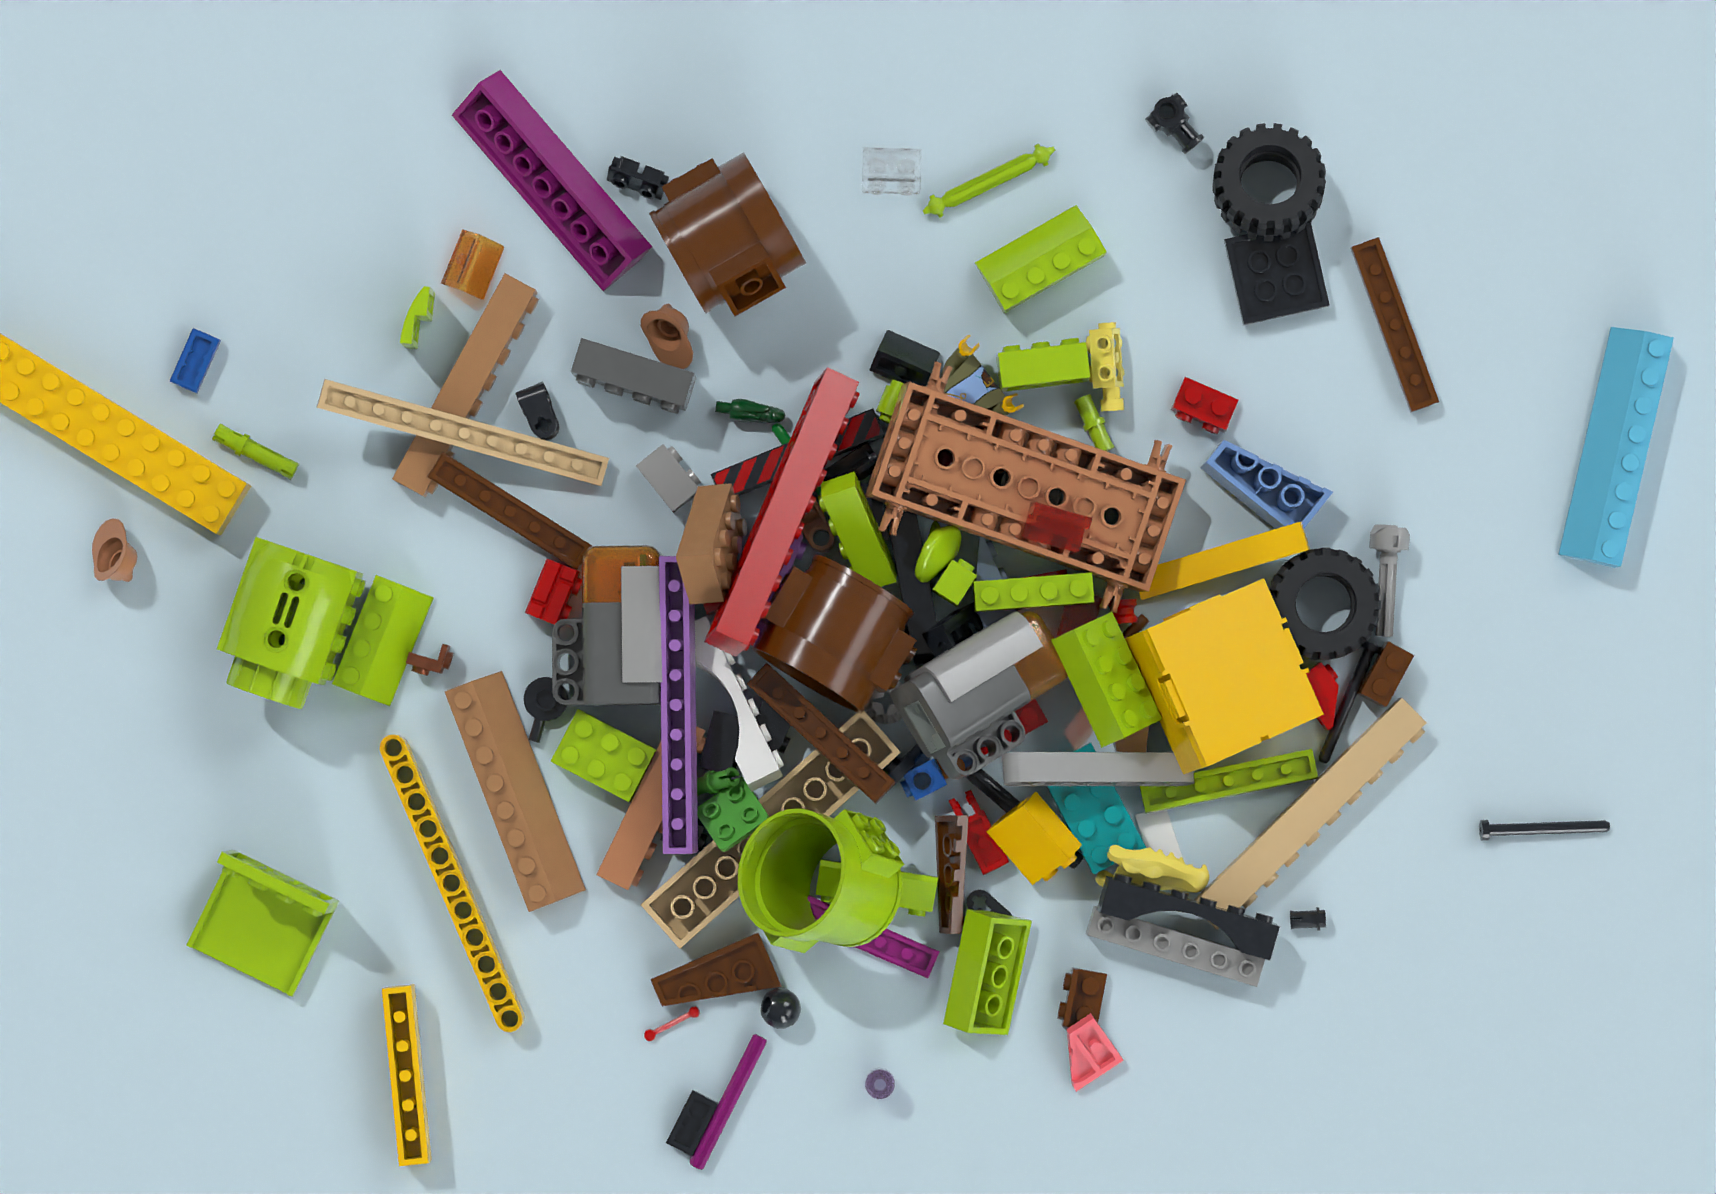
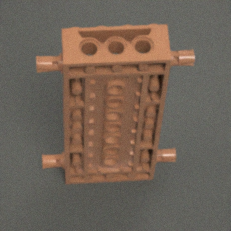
[865,362,1186,613]

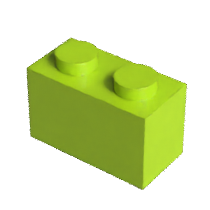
[932,558,977,607]

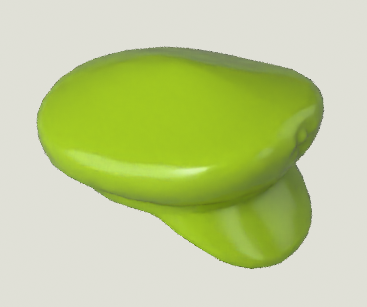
[915,521,962,583]

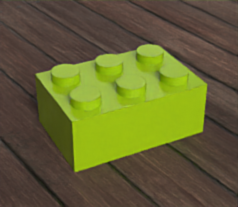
[996,338,1090,392]
[551,709,657,802]

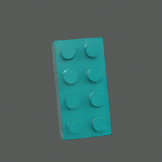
[1046,742,1146,875]

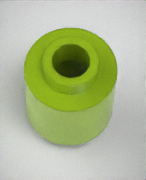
[876,380,904,424]

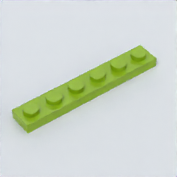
[1139,749,1318,814]

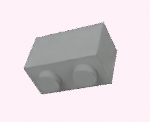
[636,444,701,513]

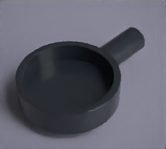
[523,677,568,743]
[883,744,924,783]

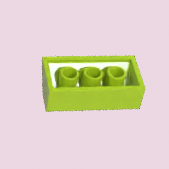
[975,205,1107,313]
[332,575,434,706]
[816,859,938,917]
[943,909,1032,1035]

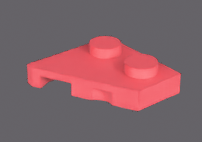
[1066,1013,1124,1092]

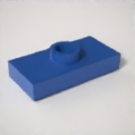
[170,328,221,394]

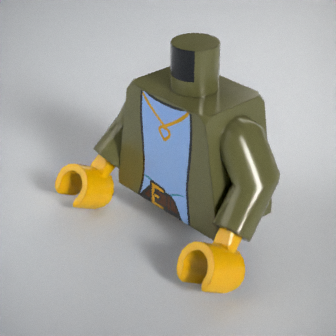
[941,335,1024,416]

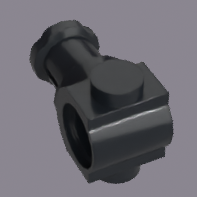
[1145,93,1205,154]

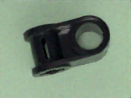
[515,381,560,441]

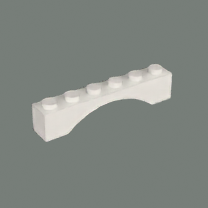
[695,616,784,792]

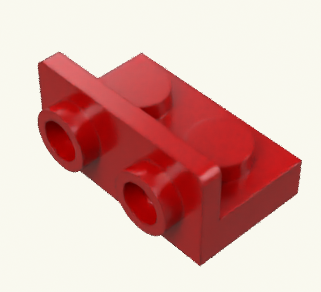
[1171,377,1239,435]

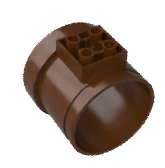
[649,152,806,317]
[752,554,917,714]

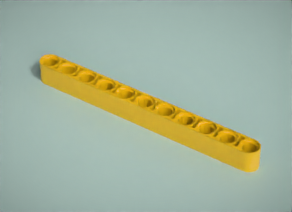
[380,734,525,1032]

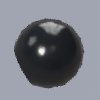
[760,988,801,1029]

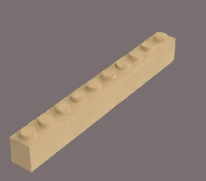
[1194,698,1427,930]

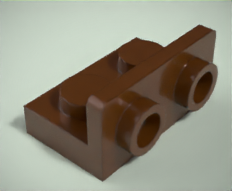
[1057,967,1107,1027]

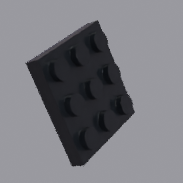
[1224,222,1330,326]

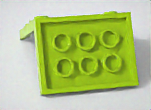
[186,850,340,997]

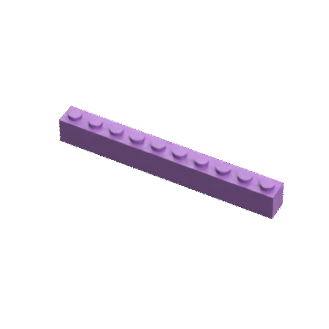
[659,556,698,854]

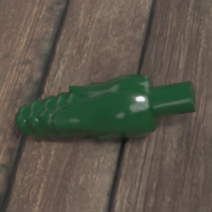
[715,399,786,423]

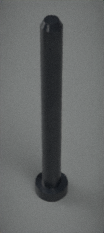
[1318,641,1382,764]
[1479,820,1610,841]

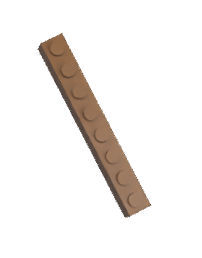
[392,273,539,498]

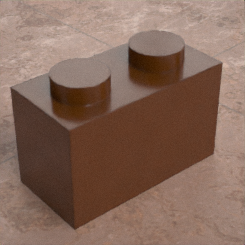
[1358,641,1414,708]

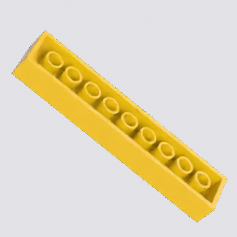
[0,333,251,535]

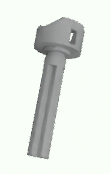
[1369,524,1410,637]

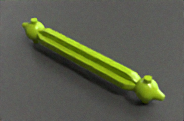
[922,143,1056,218]

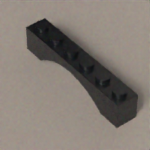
[1096,873,1280,960]

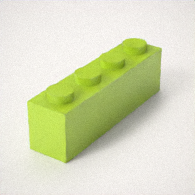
[818,472,897,587]
[973,573,1094,612]

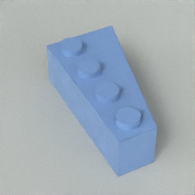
[1200,440,1333,529]

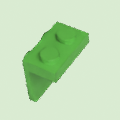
[697,776,769,852]

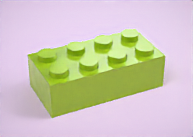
[1051,612,1162,748]

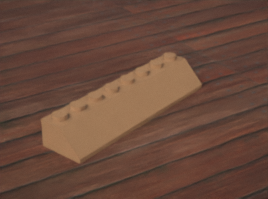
[445,671,586,912]

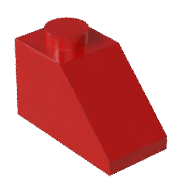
[1306,662,1339,731]

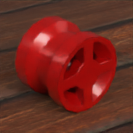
[1108,599,1138,624]

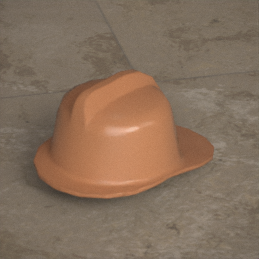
[640,303,693,369]
[92,518,137,582]

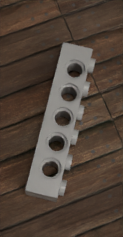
[1085,906,1265,987]

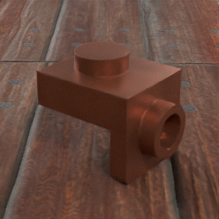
[406,644,453,676]

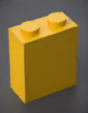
[987,792,1082,885]

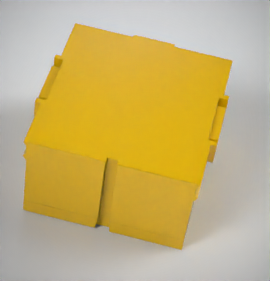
[1125,578,1324,774]

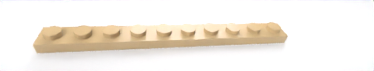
[317,379,609,486]

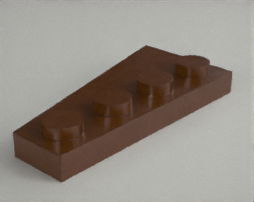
[935,815,968,934]
[650,932,782,1006]

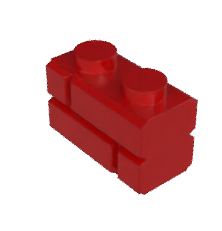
[525,559,583,625]

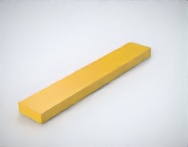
[1139,521,1310,600]

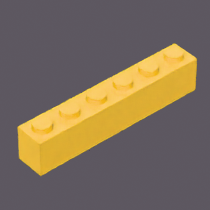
[382,984,432,1166]

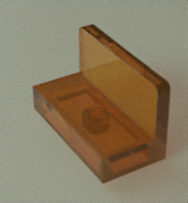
[441,229,504,300]

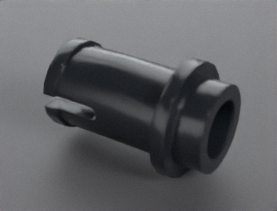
[1290,907,1326,931]

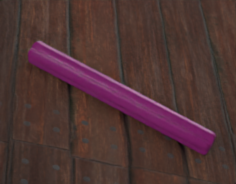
[690,1034,767,1170]

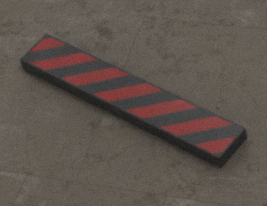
[711,408,884,496]

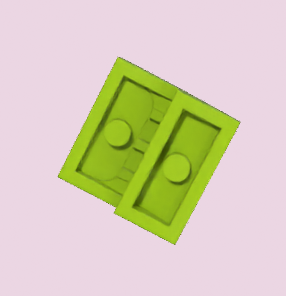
[400,286,435,349]

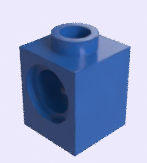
[900,758,947,801]

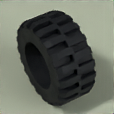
[1212,123,1326,241]
[1269,547,1381,660]

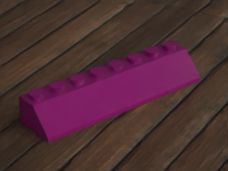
[452,70,653,291]

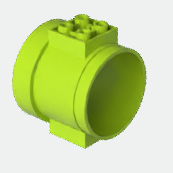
[738,808,905,953]

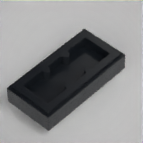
[666,1090,719,1156]

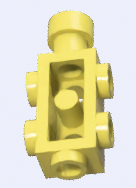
[1086,322,1124,412]

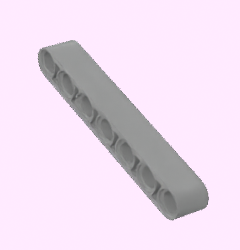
[1002,752,1194,786]

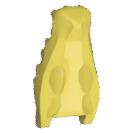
[1095,845,1210,893]

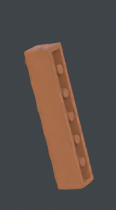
[596,726,706,890]

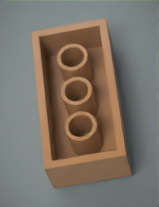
[676,483,747,604]

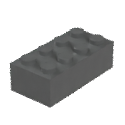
[571,338,696,414]

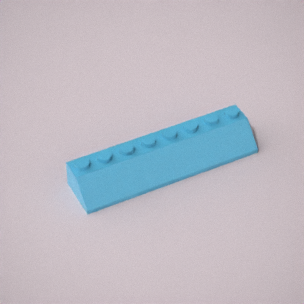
[1558,327,1674,568]

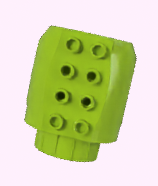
[217,537,366,709]

